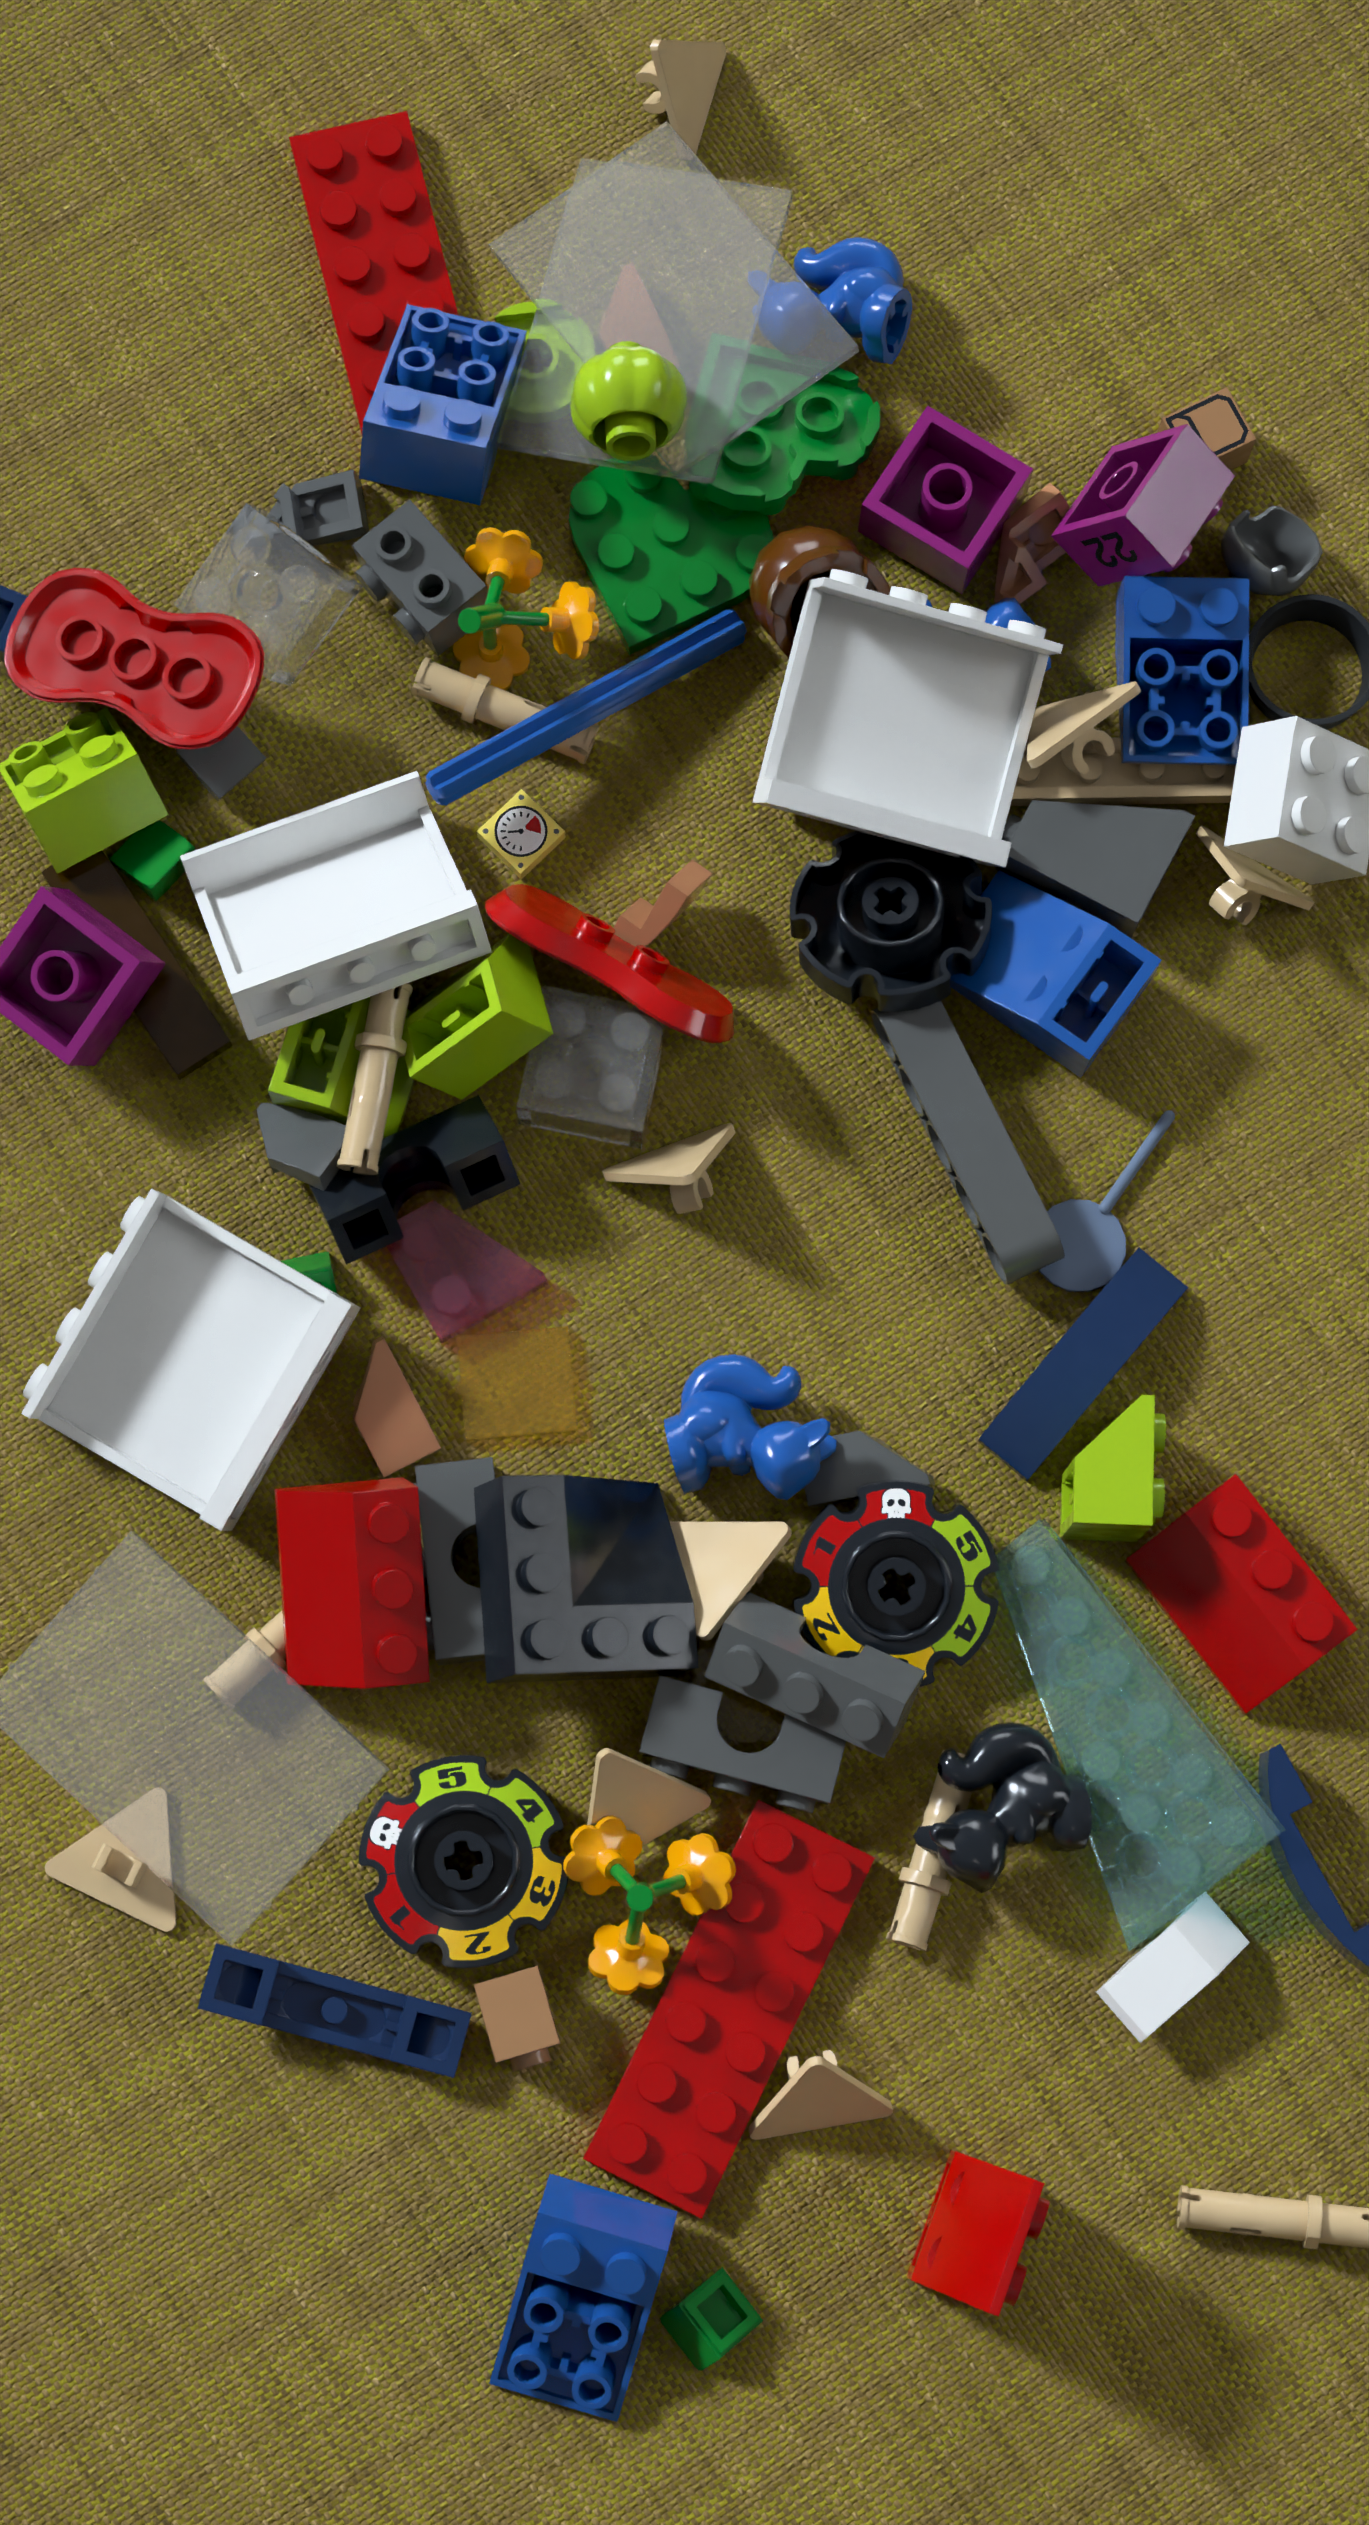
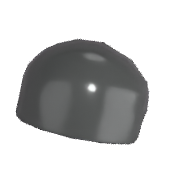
[1221,505,1323,596]

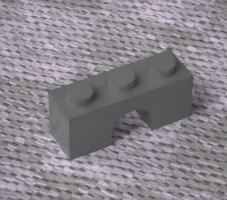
[413,1457,496,1666]
[704,1592,926,1758]
[639,1675,846,1814]

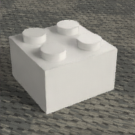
[1224,716,1369,885]

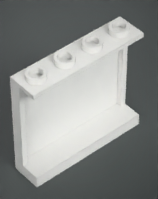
[752,569,1063,867]
[180,771,492,1040]
[21,1189,360,1531]

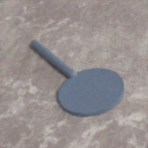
[1039,1110,1175,1292]

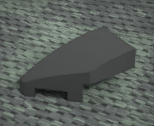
[246,470,369,552]
[175,726,266,801]
[257,1103,346,1191]
[805,1431,935,1508]

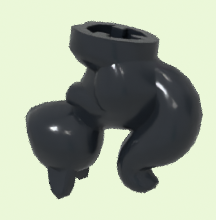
[913,1722,1092,1893]

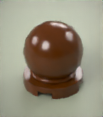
[749,525,890,659]

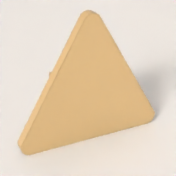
[635,40,726,163]
[1027,681,1141,775]
[1196,825,1315,925]
[602,1123,735,1214]
[670,1522,792,1641]
[587,1748,711,1846]
[45,1787,177,1932]
[748,2050,893,2140]

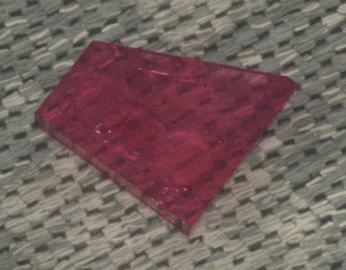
[386,1200,548,1344]

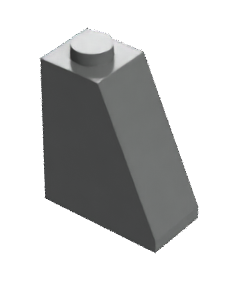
[998,800,1195,938]

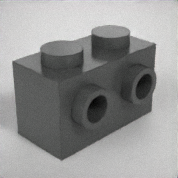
[352,499,488,656]

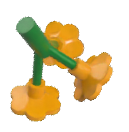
[453,527,599,691]
[563,1815,736,1995]

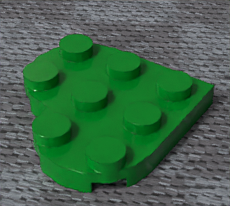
[685,338,880,515]
[568,456,774,655]

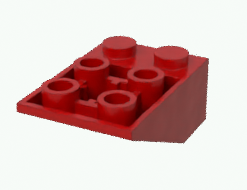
[906,2150,1050,2317]

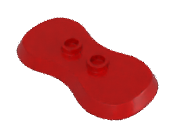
[4,568,264,749]
[485,884,734,1043]

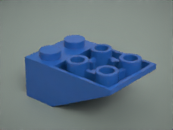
[359,304,527,505]
[1115,576,1249,765]
[951,870,1161,1078]
[489,2174,678,2422]

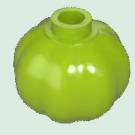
[570,341,687,461]

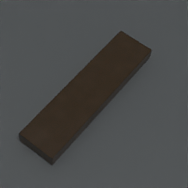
[41,850,232,1080]

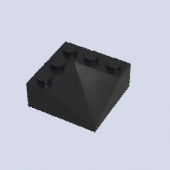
[474,1475,699,1683]

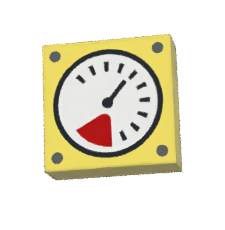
[477,789,566,880]

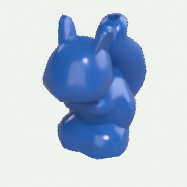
[749,237,912,364]
[664,1354,837,1500]

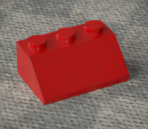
[1125,1474,1358,1715]
[275,1477,430,1689]

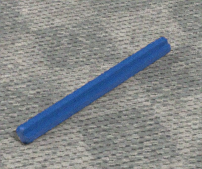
[425,610,747,805]

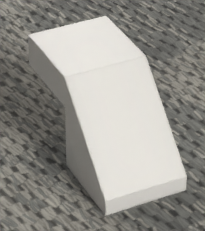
[1096,1893,1250,2043]

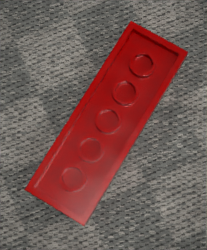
[289,111,459,435]
[583,1800,875,2219]

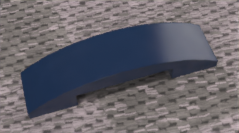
[978,1247,1188,1482]
[1258,1744,1369,1976]
[197,1943,472,2078]

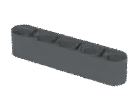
[871,1001,1065,1285]

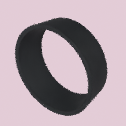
[1249,594,1369,730]

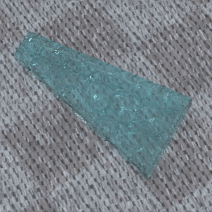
[995,1519,1286,1951]

